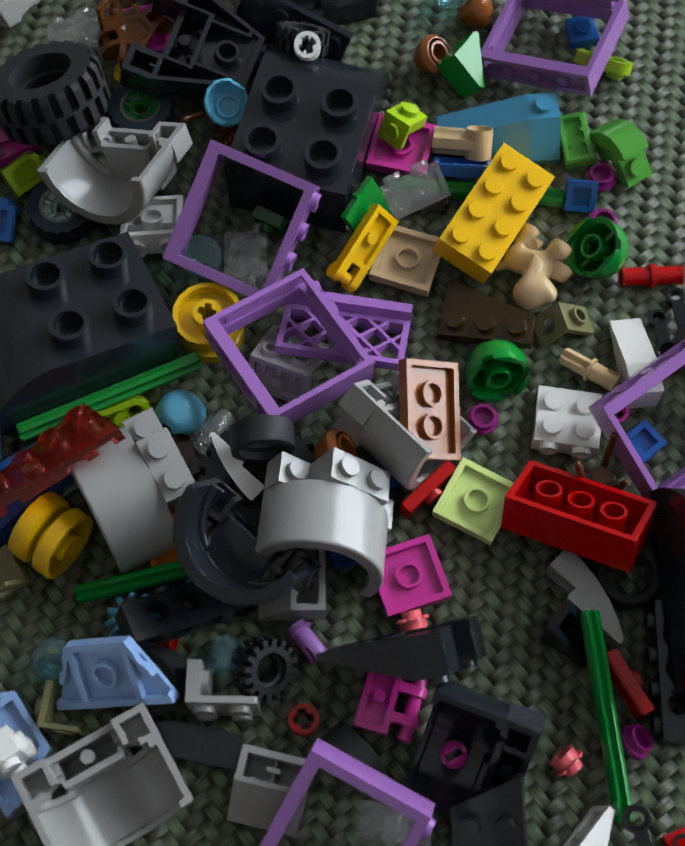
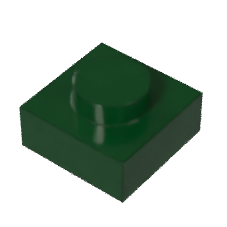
[251,205,289,235]

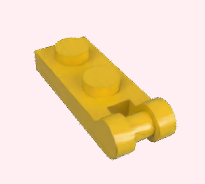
[326,203,399,293]

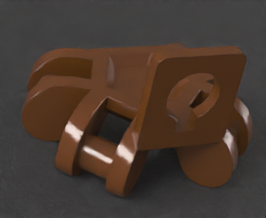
[96,0,174,70]

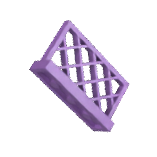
[275,291,413,371]

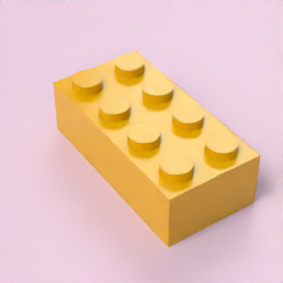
[432,143,555,285]

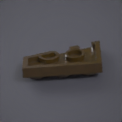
[437,280,537,349]

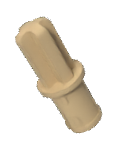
[559,348,622,391]

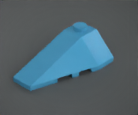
[436,92,560,164]

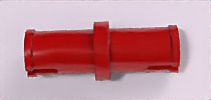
[618,264,685,288]

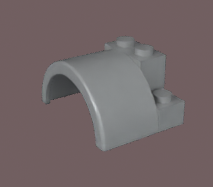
[37,117,193,225]
[332,371,477,490]
[63,407,213,574]
[255,447,394,598]
[10,702,193,846]

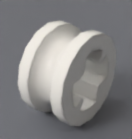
[294,31,321,62]

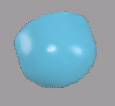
[204,78,248,127]
[154,389,207,435]

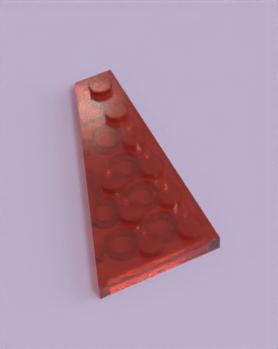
[0,403,126,518]

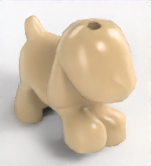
[495,223,573,311]

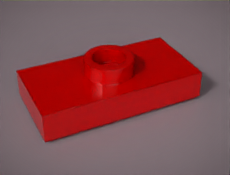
[399,460,456,520]
[607,648,655,721]

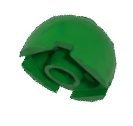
[566,216,629,280]
[465,339,531,402]

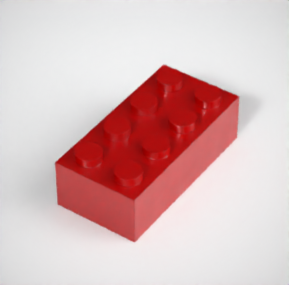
[501,460,658,573]

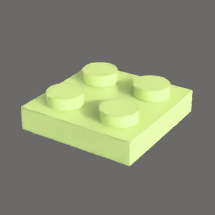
[432,457,514,546]

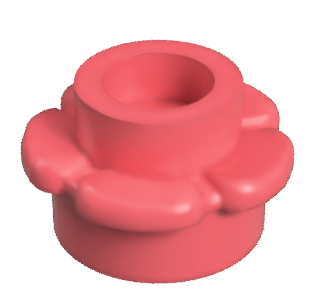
[396,608,429,632]
[550,745,583,778]

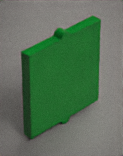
[341,176,393,233]

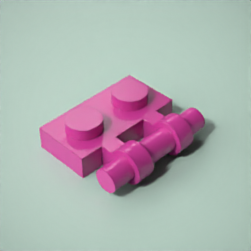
[353,671,428,744]

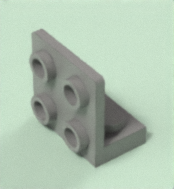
[248,325,330,402]
[185,659,261,722]

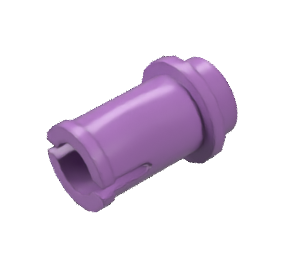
[287,618,328,664]

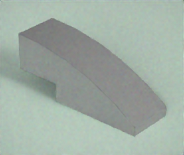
[546,550,624,650]

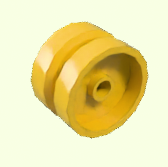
[173,283,245,363]
[8,492,94,579]

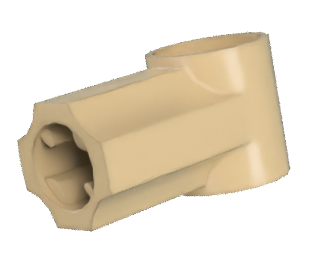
[432,125,493,161]

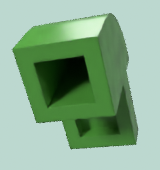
[590,119,653,188]

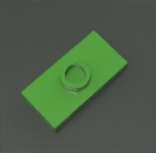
[560,111,596,170]

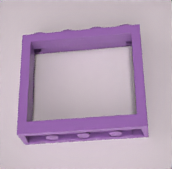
[481,0,629,97]
[162,139,322,296]
[203,268,375,423]
[588,339,685,499]
[260,738,436,846]

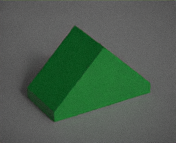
[436,31,485,98]

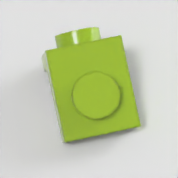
[377,101,428,150]
[0,151,46,197]

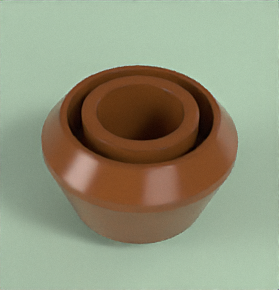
[457,0,494,30]
[414,34,450,74]
[314,428,358,461]

